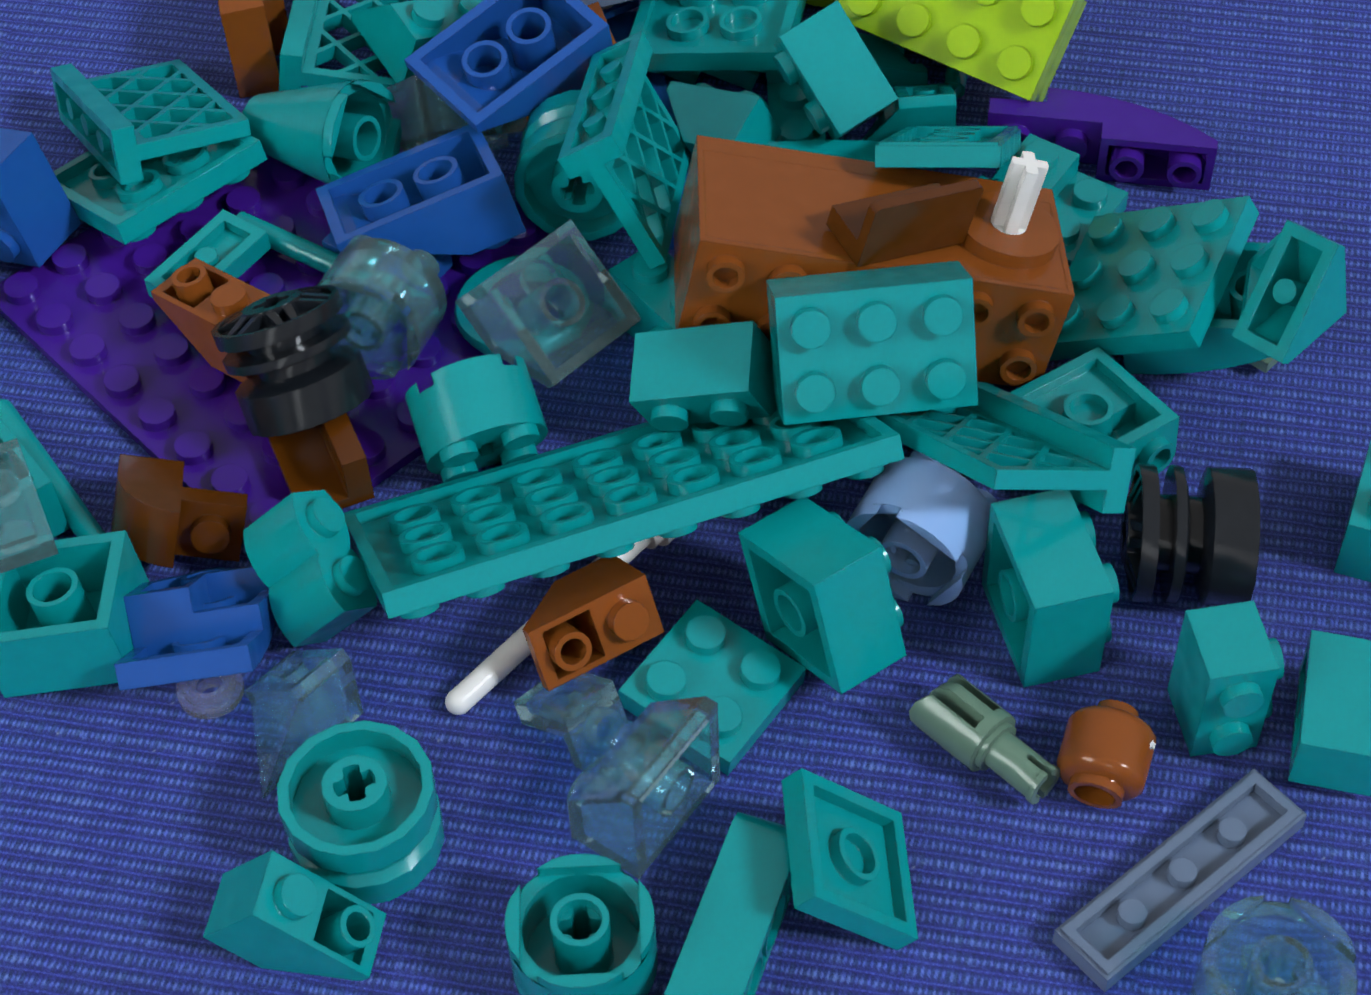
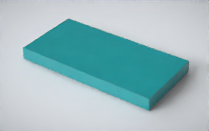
[875,126,1021,168]

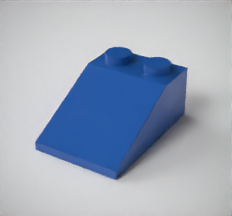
[404,0,613,133]
[316,124,526,255]

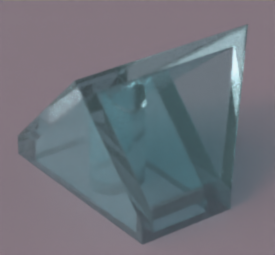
[243,648,364,799]

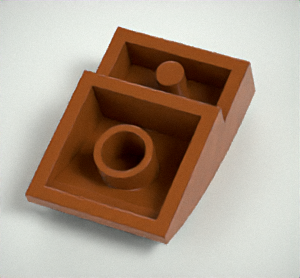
[218,0,288,99]

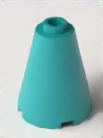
[242,79,402,184]

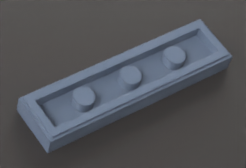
[1052,769,1307,992]

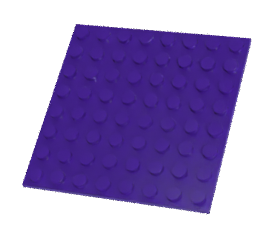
[0,105,613,543]

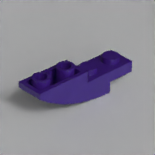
[987,87,1218,191]

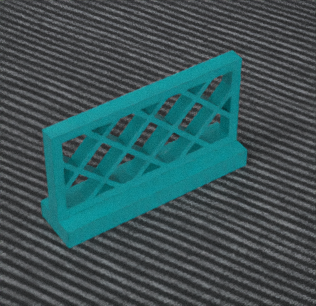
[279,0,413,100]
[558,31,691,269]
[50,59,251,186]
[875,382,1136,514]

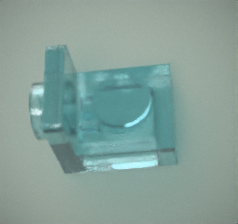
[513,673,632,771]

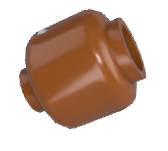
[1056,699,1156,809]

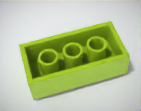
[838,0,1087,102]

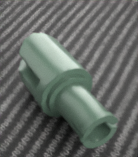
[909,673,1060,805]

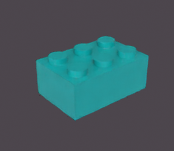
[766,261,978,425]

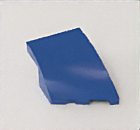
[114,566,276,691]

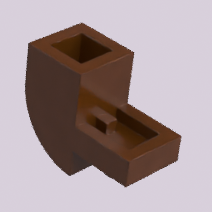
[111,454,248,568]

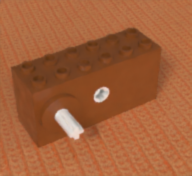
[674,135,1075,387]

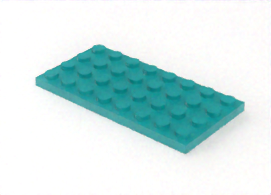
[344,409,905,619]

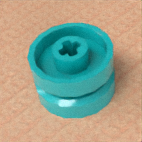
[514,90,623,241]
[277,720,445,904]

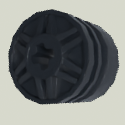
[211,285,374,437]
[1120,463,1260,606]

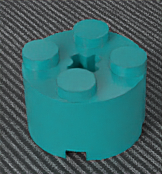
[405,354,548,483]
[504,854,658,995]

